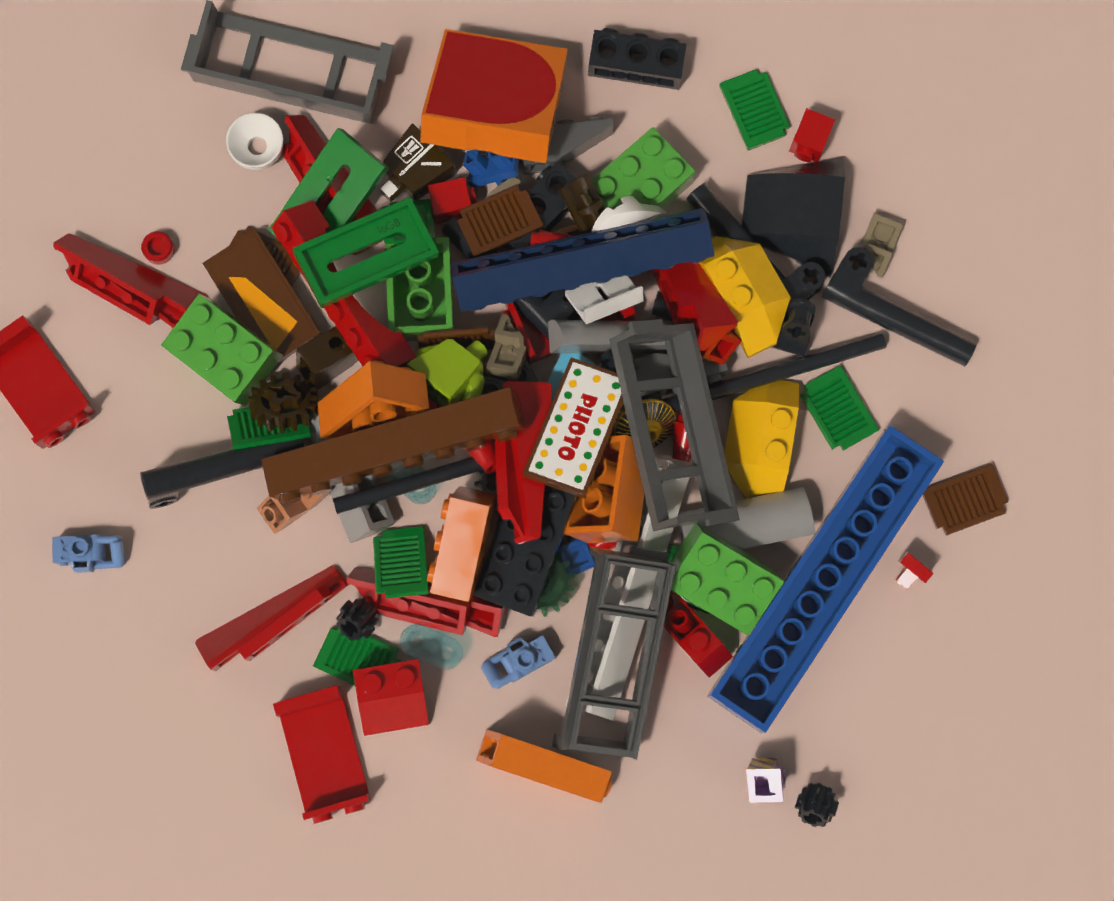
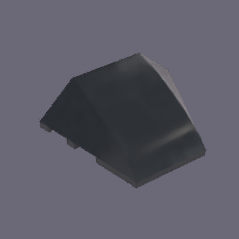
[741,157,845,278]

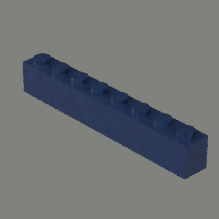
[451,208,714,311]

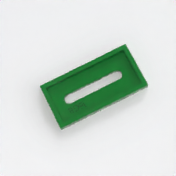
[268,128,389,236]
[293,197,439,309]

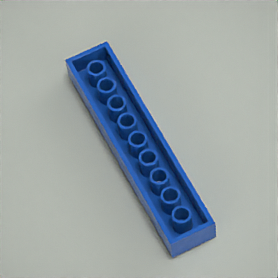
[707,425,944,734]

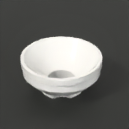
[226,113,284,170]

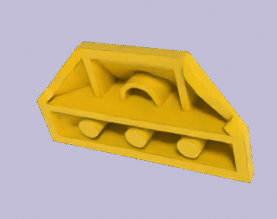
[698,236,790,358]
[724,380,799,499]

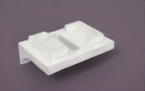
[565,275,643,324]

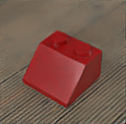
[353,659,429,736]

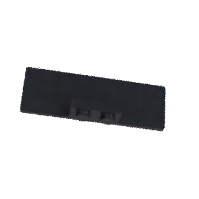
[474,485,577,617]

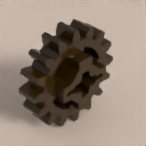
[248,373,319,433]

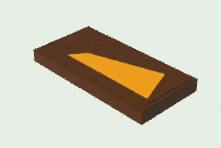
[202,229,322,363]

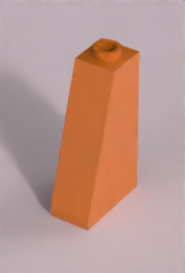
[476,729,612,803]

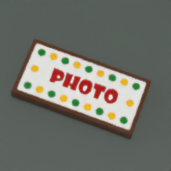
[523,357,624,499]

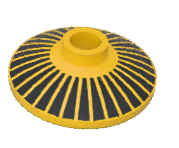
[613,399,676,448]

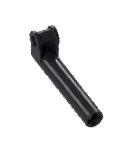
[687,183,825,302]
[442,214,579,340]
[822,247,977,367]
[651,291,816,356]
[140,439,305,509]

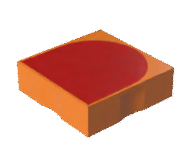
[420,29,568,163]

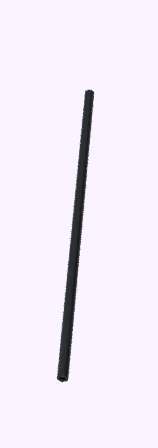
[332,333,886,514]

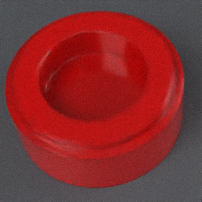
[141,231,175,265]

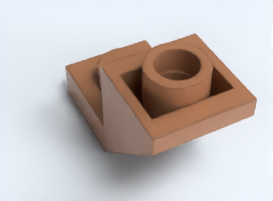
[257,488,332,534]

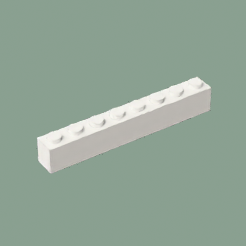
[566,458,689,721]

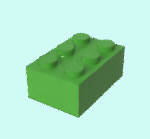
[591,127,696,210]
[385,237,454,341]
[161,294,283,406]
[670,523,785,636]

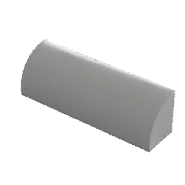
[548,320,674,354]
[309,415,395,543]
[678,487,816,549]

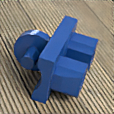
[463,150,519,188]

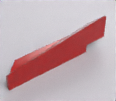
[283,115,384,255]
[53,234,208,328]
[652,262,738,351]
[495,381,553,544]
[195,565,349,671]
[346,567,507,637]

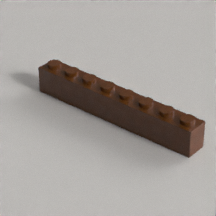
[261,387,526,504]

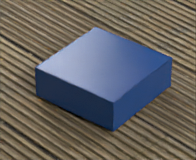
[557,539,595,578]

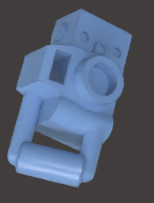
[52,534,126,573]
[481,635,556,689]

